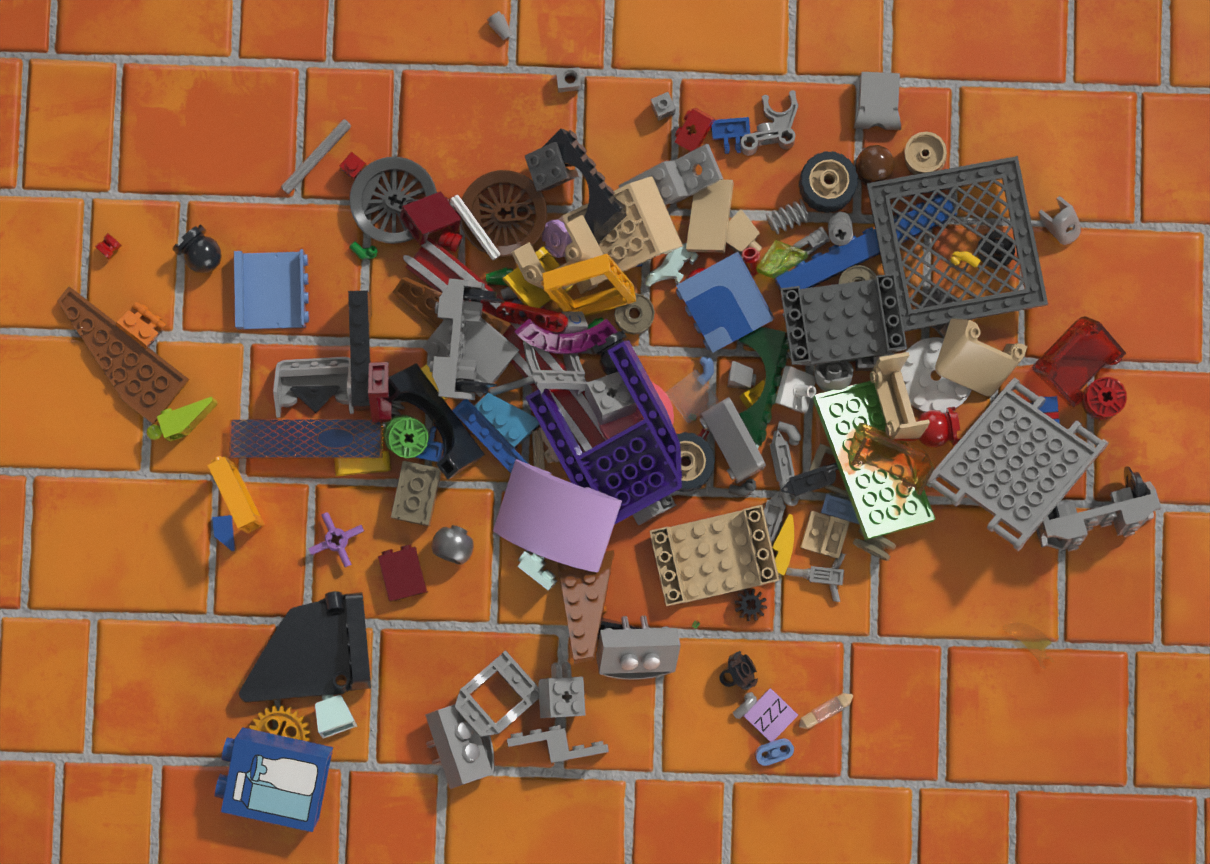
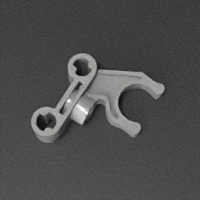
[741,90,798,156]

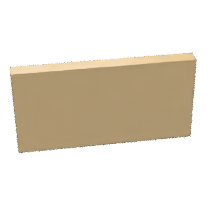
[686,180,734,253]

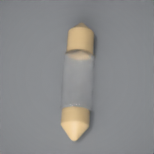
[799,693,853,729]

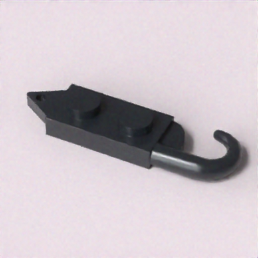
[780,463,839,497]

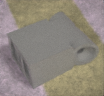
[854,72,901,130]

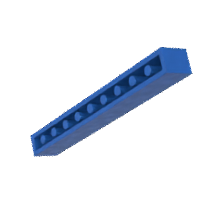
[775,194,957,292]

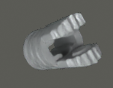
[793,227,830,259]

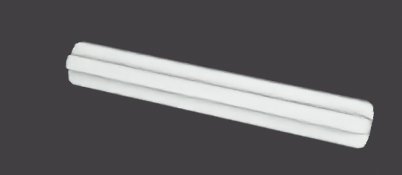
[450,195,500,260]

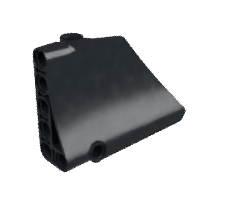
[239,591,371,703]

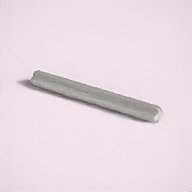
[281,119,351,194]

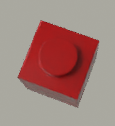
[339,151,367,181]

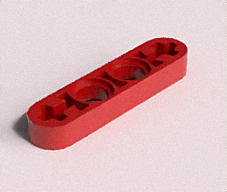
[496,302,568,332]

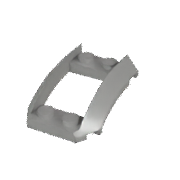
[523,321,589,395]
[455,650,539,737]

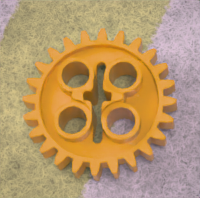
[249,705,311,742]

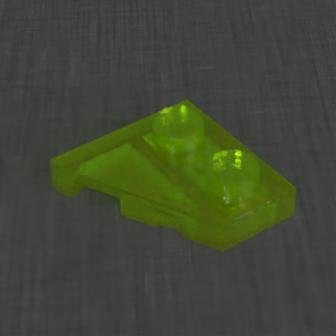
[756,240,808,279]

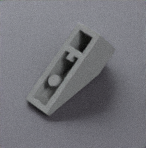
[727,361,756,390]

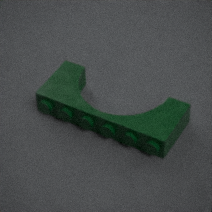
[738,327,789,446]

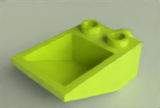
[146,397,218,441]

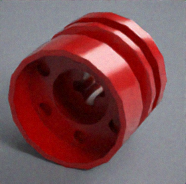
[1082,377,1127,420]

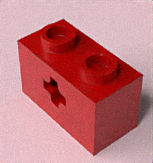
[675,108,715,152]

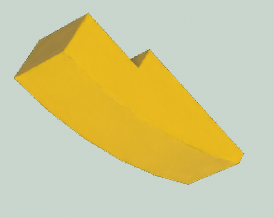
[772,514,794,576]

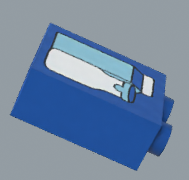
[215,727,333,832]

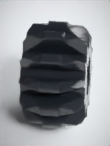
[734,589,767,621]

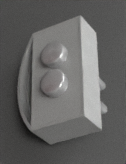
[596,615,681,680]
[425,705,494,789]

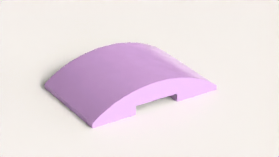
[493,459,622,573]

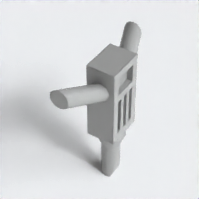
[786,553,846,602]

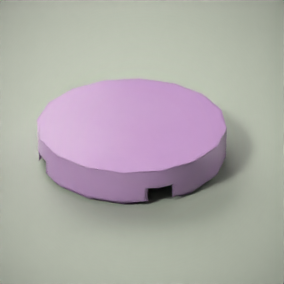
[542,220,572,258]

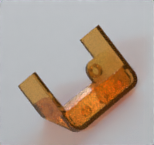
[847,422,935,495]

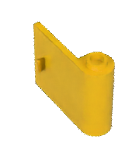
[503,247,574,308]

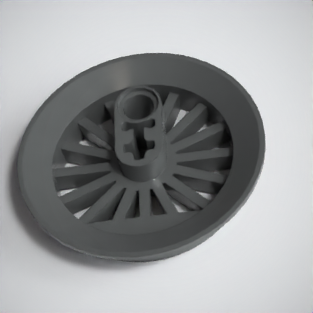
[350,157,437,244]

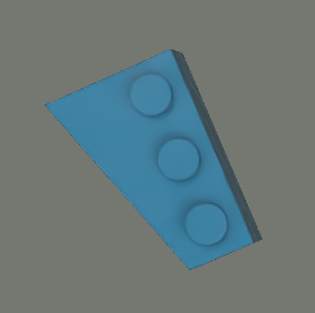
[475,393,540,449]

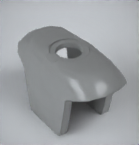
[1038,196,1081,245]

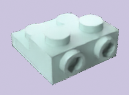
[517,550,557,590]

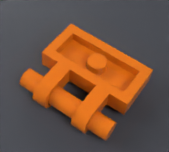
[116,302,167,349]

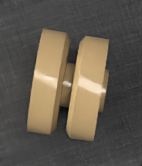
[904,131,947,175]

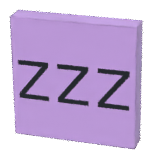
[744,688,798,742]

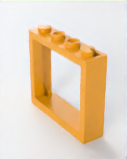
[541,254,636,317]
[207,456,265,533]

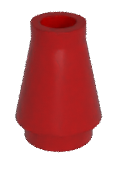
[741,247,760,276]

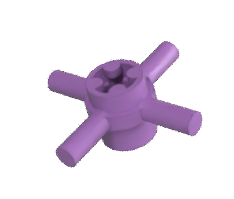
[308,512,364,568]

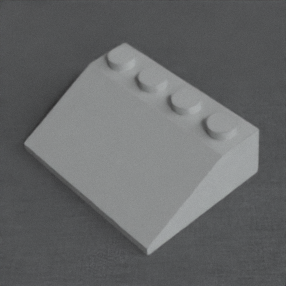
[423,318,519,397]

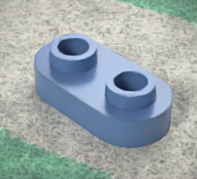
[755,738,794,766]

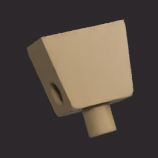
[726,209,762,255]

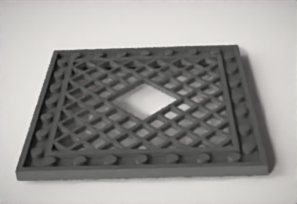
[867,156,1048,332]

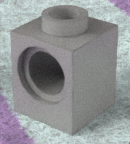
[556,67,584,93]
[650,92,676,121]

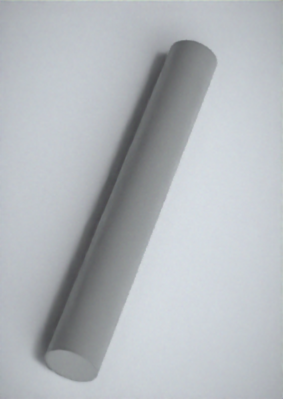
[490,376,535,395]

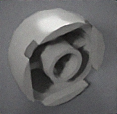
[814,361,853,392]

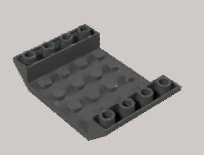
[780,273,907,366]

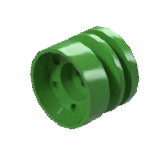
[382,414,428,458]

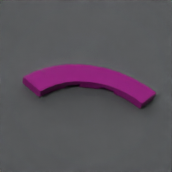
[515,319,618,354]

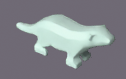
[646,243,699,287]

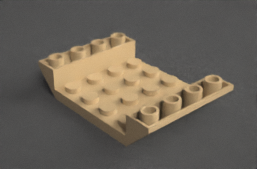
[557,176,683,294]
[650,505,780,606]

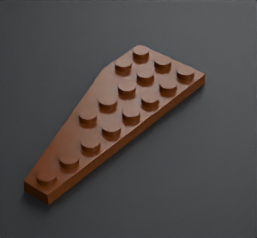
[57,286,190,424]

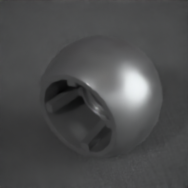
[432,525,474,565]

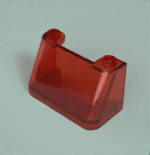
[1032,316,1126,408]

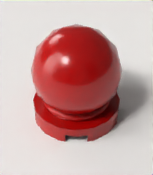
[916,407,961,448]

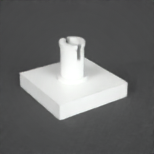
[775,366,816,414]

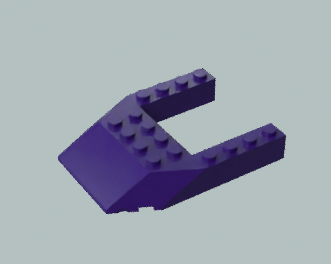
[525,340,682,524]

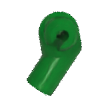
[349,241,378,260]

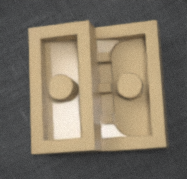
[800,511,849,559]

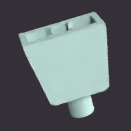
[315,695,357,739]

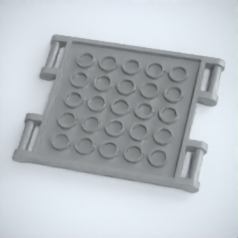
[925,378,1109,551]

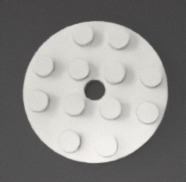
[901,337,971,413]

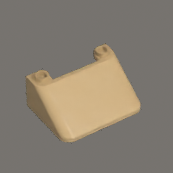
[935,319,1027,396]

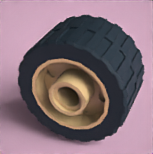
[799,151,858,213]
[677,432,715,492]

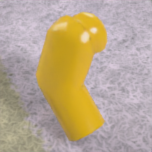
[950,251,980,268]

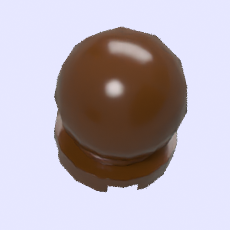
[855,145,895,185]

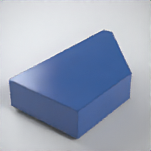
[212,515,235,551]

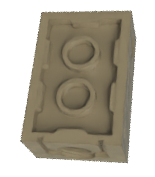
[391,461,442,527]

